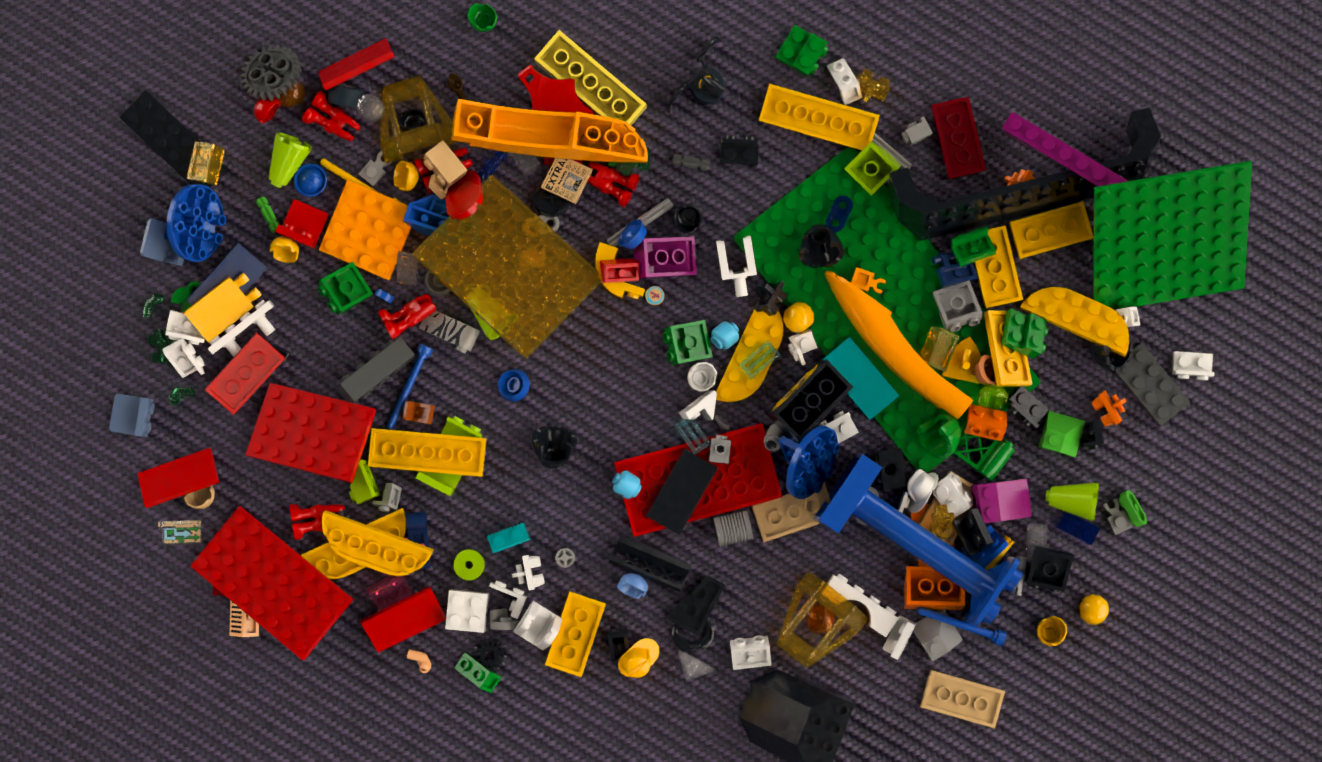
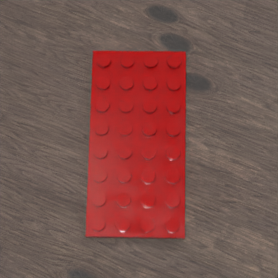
[614,423,782,537]
[190,506,353,661]

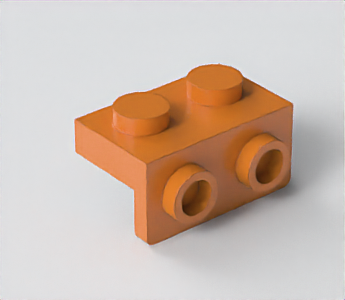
[964,404,1007,441]

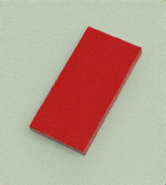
[318,38,395,90]
[204,332,286,415]
[137,448,220,508]
[360,587,446,653]

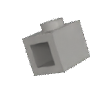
[709,435,731,464]

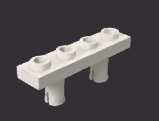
[208,300,275,357]

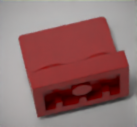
[275,199,329,249]

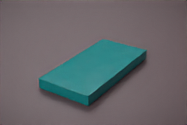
[821,337,899,420]

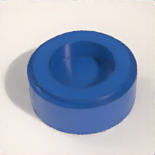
[374,289,394,304]

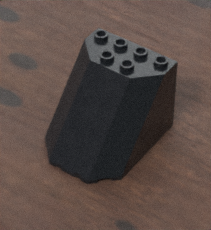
[739,669,855,762]

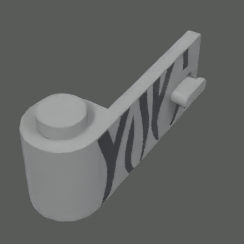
[419,311,480,354]

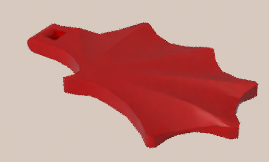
[517,64,594,166]

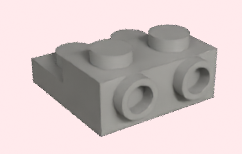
[933,280,982,332]

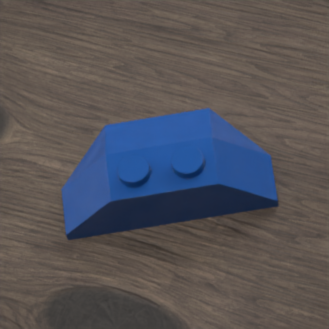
[403,195,483,246]

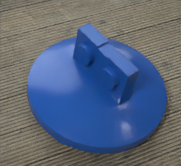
[164,184,226,262]
[778,426,840,499]

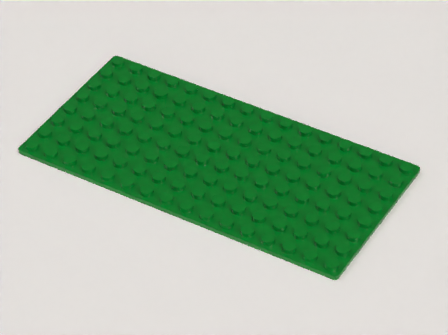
[734,147,1040,473]

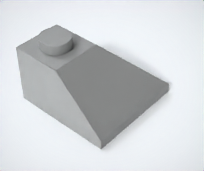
[913,610,963,662]

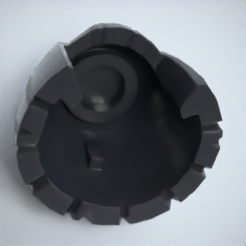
[799,224,844,268]
[1089,334,1133,372]
[532,426,577,470]

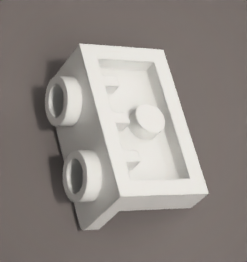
[1172,351,1214,380]
[816,411,859,443]
[883,615,917,660]
[730,635,771,670]

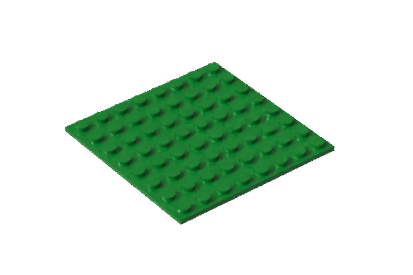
[1093,161,1252,310]

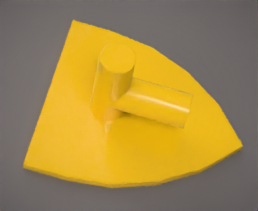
[942,337,981,384]

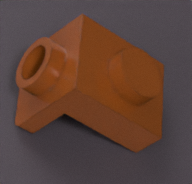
[402,401,435,425]

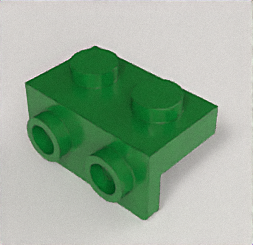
[951,226,996,267]

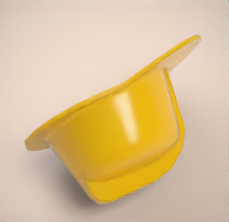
[618,638,659,678]

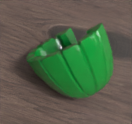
[917,414,961,459]

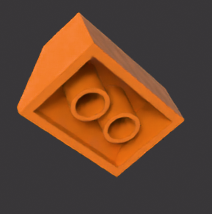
[904,566,965,610]

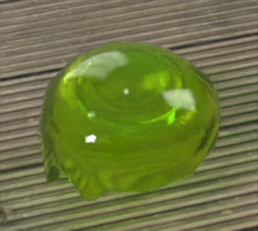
[977,385,1008,409]

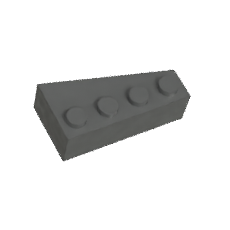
[338,337,415,404]

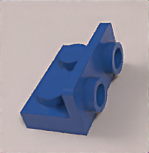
[961,524,1009,568]

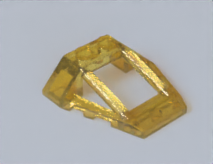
[380,75,459,164]
[776,572,869,668]

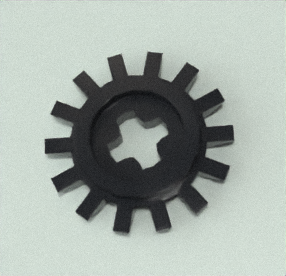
[472,638,507,672]

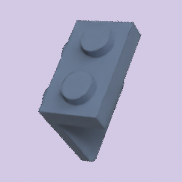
[140,218,184,266]
[109,394,154,437]

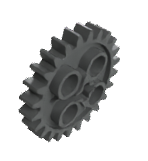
[240,45,302,101]

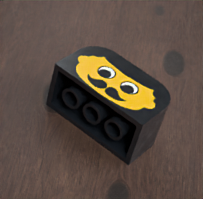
[766,359,853,442]

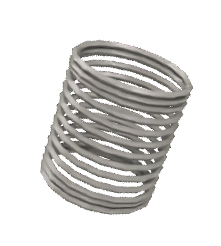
[714,511,753,547]

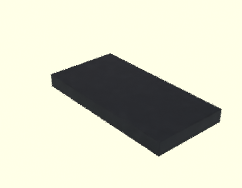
[646,449,718,535]

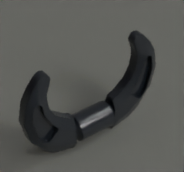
[672,620,714,652]

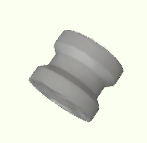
[555,548,575,568]

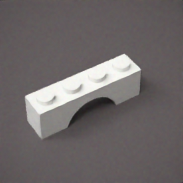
[820,574,899,637]

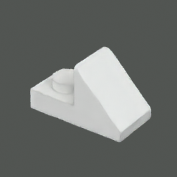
[679,390,717,420]

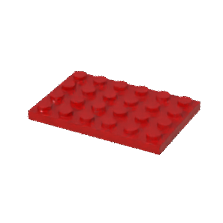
[245,383,376,483]

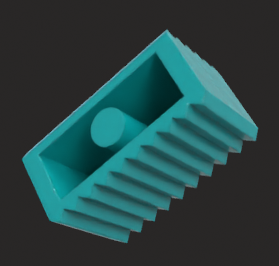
[487,522,531,553]

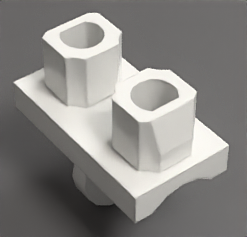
[512,555,545,590]

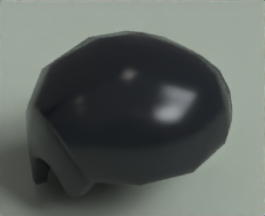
[397,109,428,136]
[673,204,702,234]

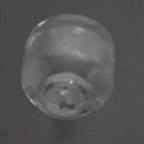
[357,94,385,122]

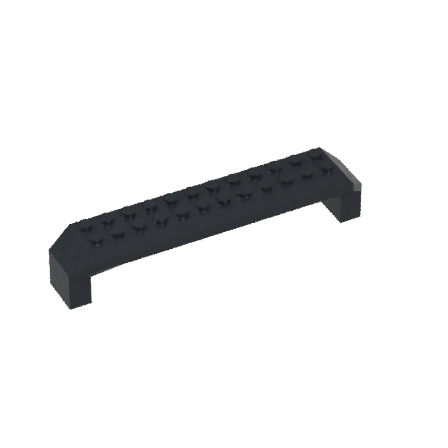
[888,107,1161,241]

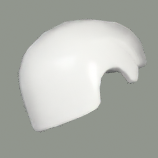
[687,362,717,392]

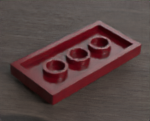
[931,96,986,180]

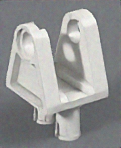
[716,236,757,297]
[513,601,562,650]

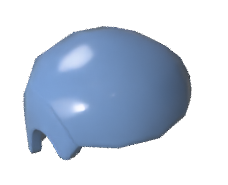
[617,573,648,599]

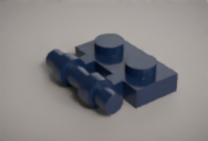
[932,252,978,288]

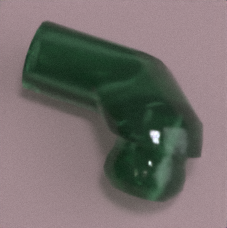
[142,293,164,318]
[168,387,196,406]

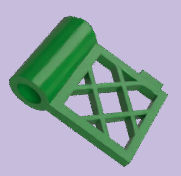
[953,419,1015,481]

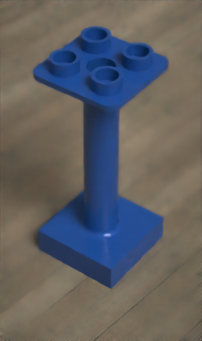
[814,454,1023,626]

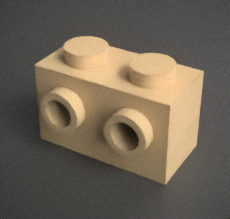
[423,141,467,189]

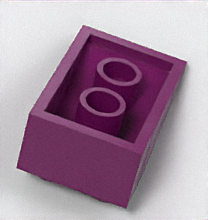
[634,237,697,278]
[971,479,1032,523]

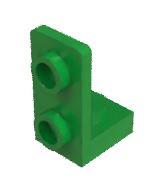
[455,653,502,693]

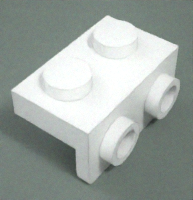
[165,310,205,345]
[163,338,205,378]
[932,472,974,519]

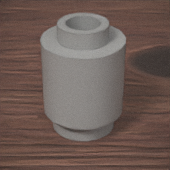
[764,424,787,451]

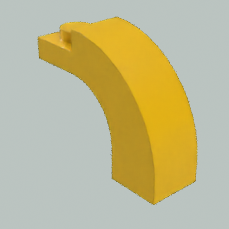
[596,242,645,300]

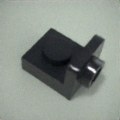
[1082,421,1104,450]

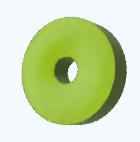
[454,549,485,580]

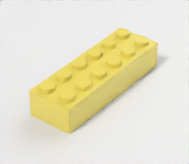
[534,30,647,126]

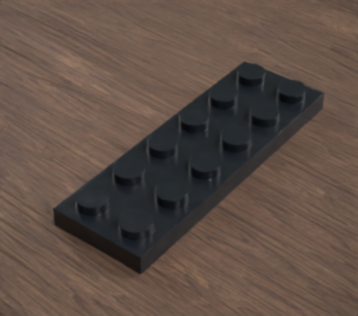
[119,90,229,188]

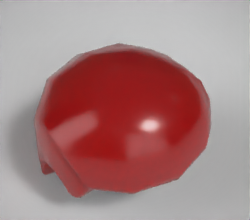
[254,97,281,124]

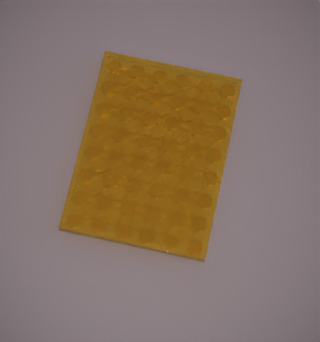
[412,175,602,360]

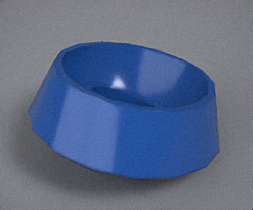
[293,164,327,197]
[618,219,647,249]
[498,369,530,402]

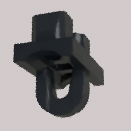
[754,280,787,316]

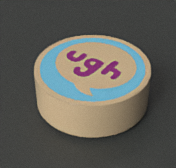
[645,286,664,306]

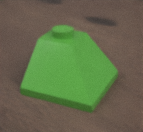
[1038,411,1085,458]

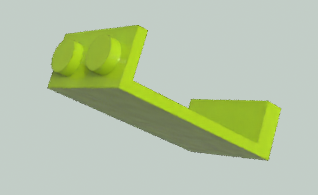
[416,415,483,496]

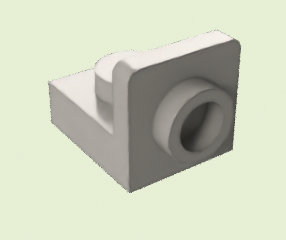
[372,483,402,512]
[490,608,519,630]

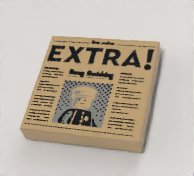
[541,158,593,204]

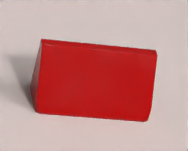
[600,258,640,283]

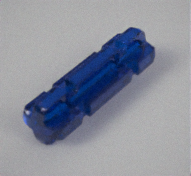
[478,150,507,183]

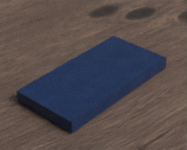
[187,242,267,305]

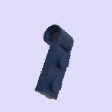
[406,511,431,569]

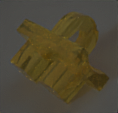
[857,69,890,103]
[929,504,955,539]

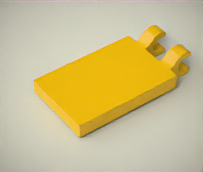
[184,272,261,343]

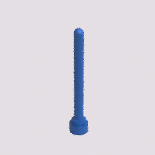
[386,343,433,430]
[917,607,1006,646]

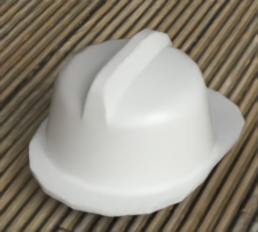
[907,469,939,513]

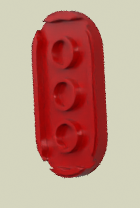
[445,170,483,220]

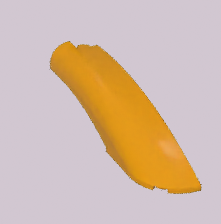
[451,99,648,163]
[824,270,973,419]

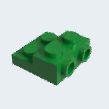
[775,25,829,78]
[318,262,373,316]
[1001,308,1049,358]
[663,320,713,366]

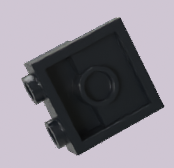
[1025,546,1074,592]

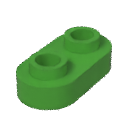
[1119,490,1147,527]

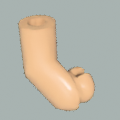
[407,649,431,673]

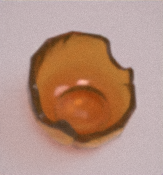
[275,80,306,108]
[807,604,835,634]

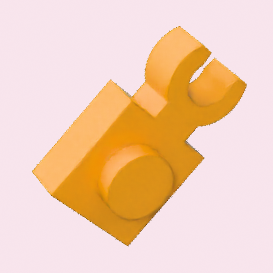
[851,267,886,294]

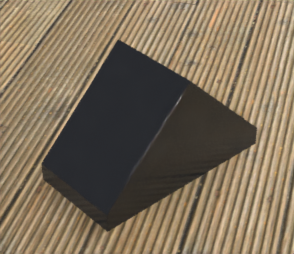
[607,629,630,661]

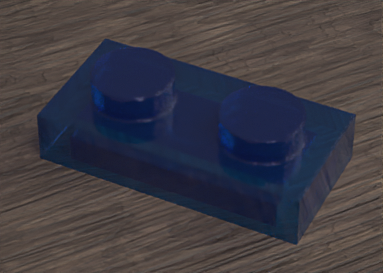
[1056,511,1100,545]

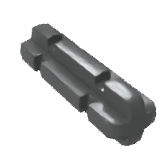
[672,154,710,171]

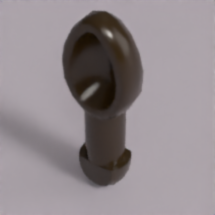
[448,73,470,101]

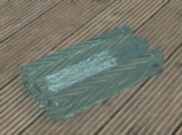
[739,341,780,380]
[674,419,711,455]

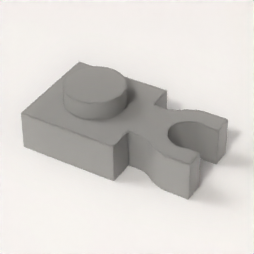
[359,151,393,187]
[1102,498,1133,535]

